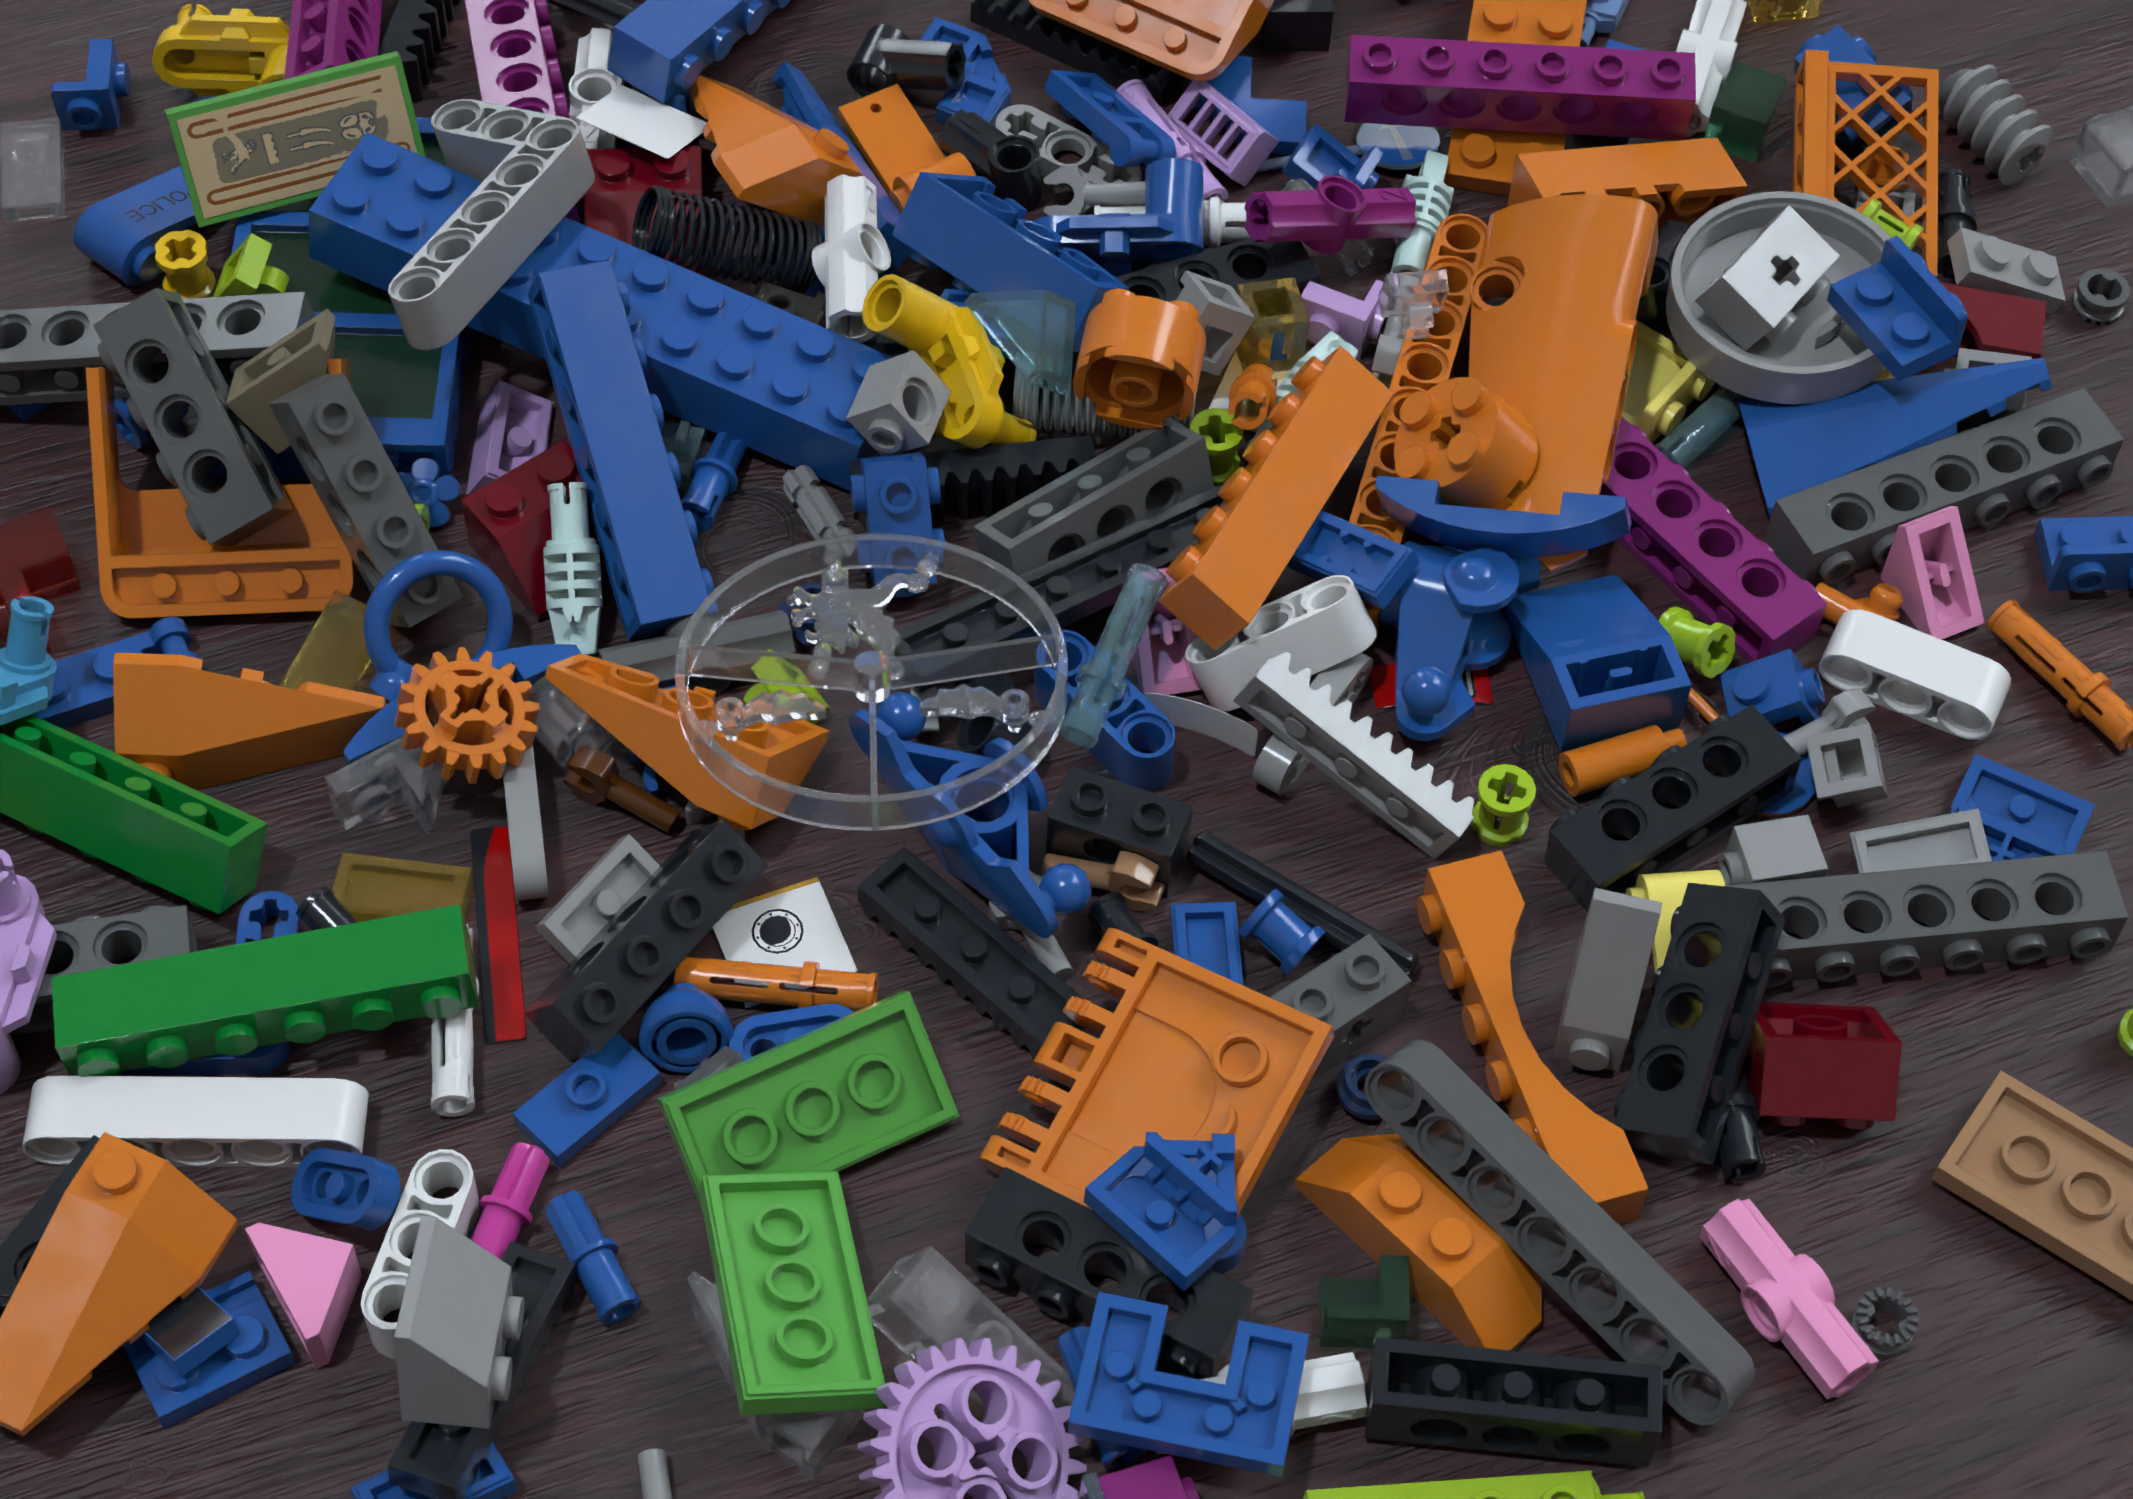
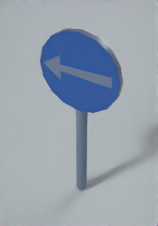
[1258,123,1440,172]

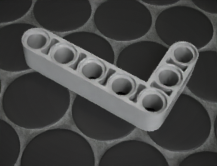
[388,99,595,350]

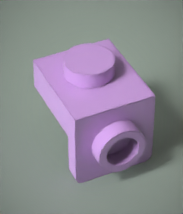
[1295,279,1390,360]

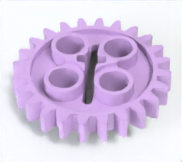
[858,1338,1087,1499]

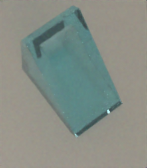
[964,290,1076,395]

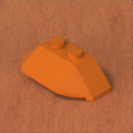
[1294,1133,1542,1351]

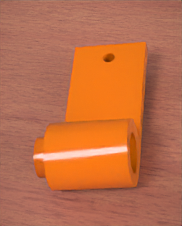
[838,84,976,214]

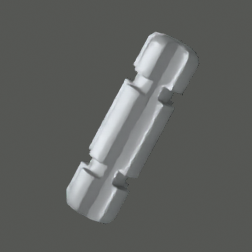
[783,465,857,568]

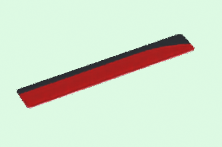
[470,826,526,1043]

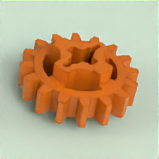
[394,647,540,784]

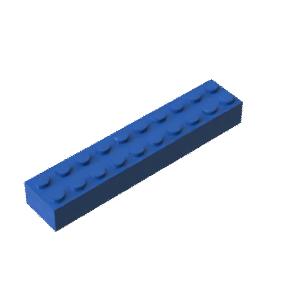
[309,132,893,491]

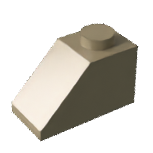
[226,309,336,454]

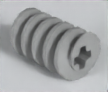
[1938,64,2054,186]

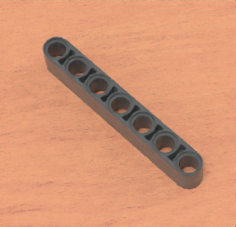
[1365,1039,1755,1426]

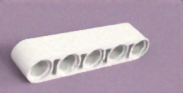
[22,1076,369,1168]

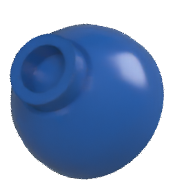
[639,983,734,1073]

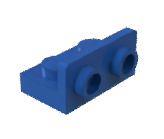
[1827,236,1968,382]
[2034,516,2133,593]

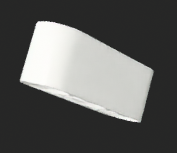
[1185,575,1376,711]
[1819,610,2011,740]
[361,1149,480,1359]

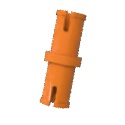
[1228,363,1278,430]

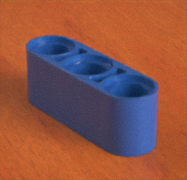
[1034,630,1176,792]

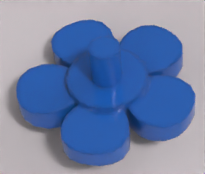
[397,458,461,528]

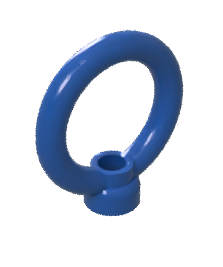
[363,550,513,702]

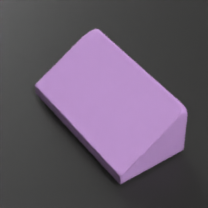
[466,380,554,495]

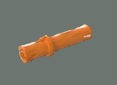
[1986,599,2133,751]
[674,955,879,1012]

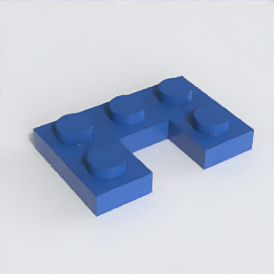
[1068,1292,1309,1477]

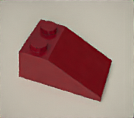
[584,146,706,277]

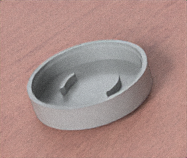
[1666,191,1891,404]

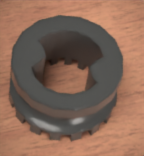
[2071,267,2131,326]
[1850,1287,1920,1359]

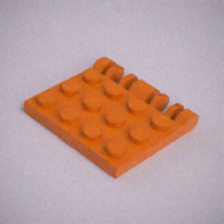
[978,928,1335,1268]

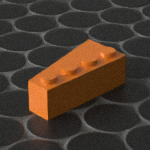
[1507,137,1747,228]

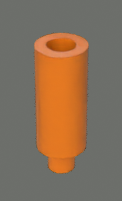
[1558,725,1687,797]

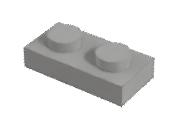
[1947,227,2066,315]
[535,834,660,964]

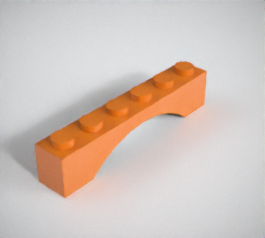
[1416,850,1649,1234]

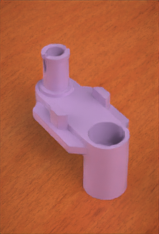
[0,849,57,1094]

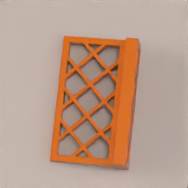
[1793,50,1939,278]

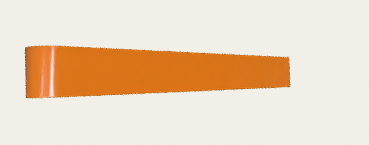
[1349,213,1487,649]

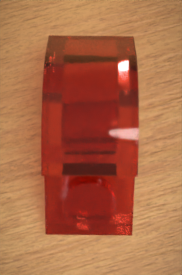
[0,507,81,653]

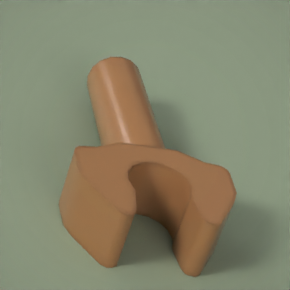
[1042,851,1165,912]

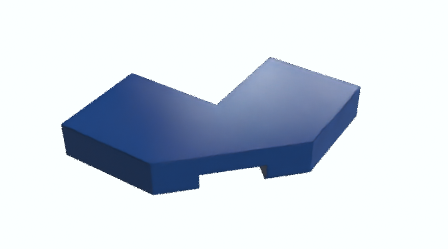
[920,17,1011,127]
[1194,56,1307,155]

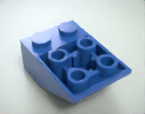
[1502,574,1692,753]

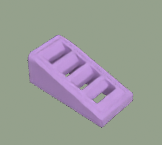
[1168,81,1280,187]

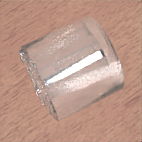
[528,676,615,770]

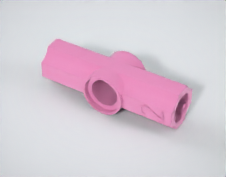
[1699,1198,1879,1399]

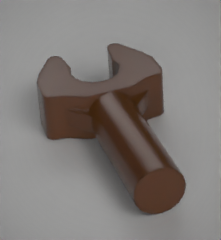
[563,746,681,833]

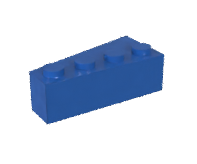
[892,172,1129,356]

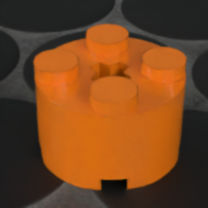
[1073,289,1207,429]
[1394,376,1538,510]

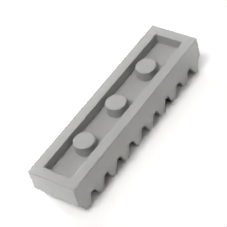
[1233,651,1474,860]

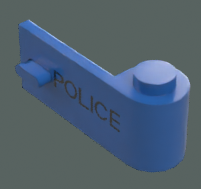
[73,166,197,286]

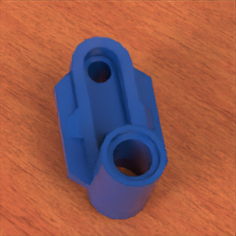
[1032,158,1204,277]

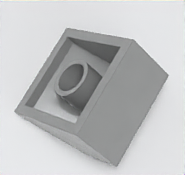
[394,1215,524,1429]

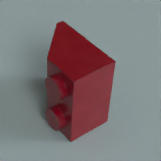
[461,440,609,623]
[1745,1002,1902,1129]

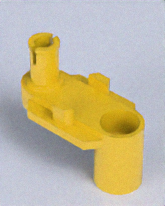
[152,4,290,97]
[862,274,1036,449]

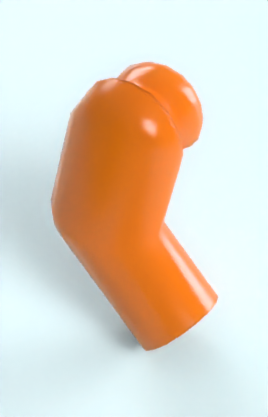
[1815,582,1904,625]

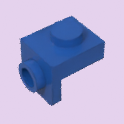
[51,39,131,130]
[1281,123,1384,190]
[1720,649,1825,725]

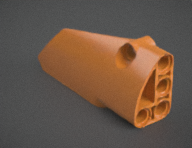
[1469,194,1659,574]

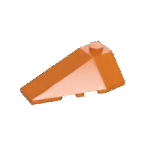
[689,74,862,228]
[113,653,387,790]
[545,653,829,830]
[0,1132,239,1436]

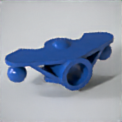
[1380,541,1540,741]
[848,692,1092,939]

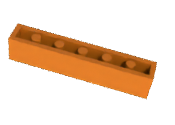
[1159,345,1394,650]

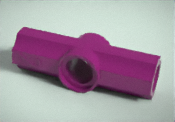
[1244,175,1417,255]

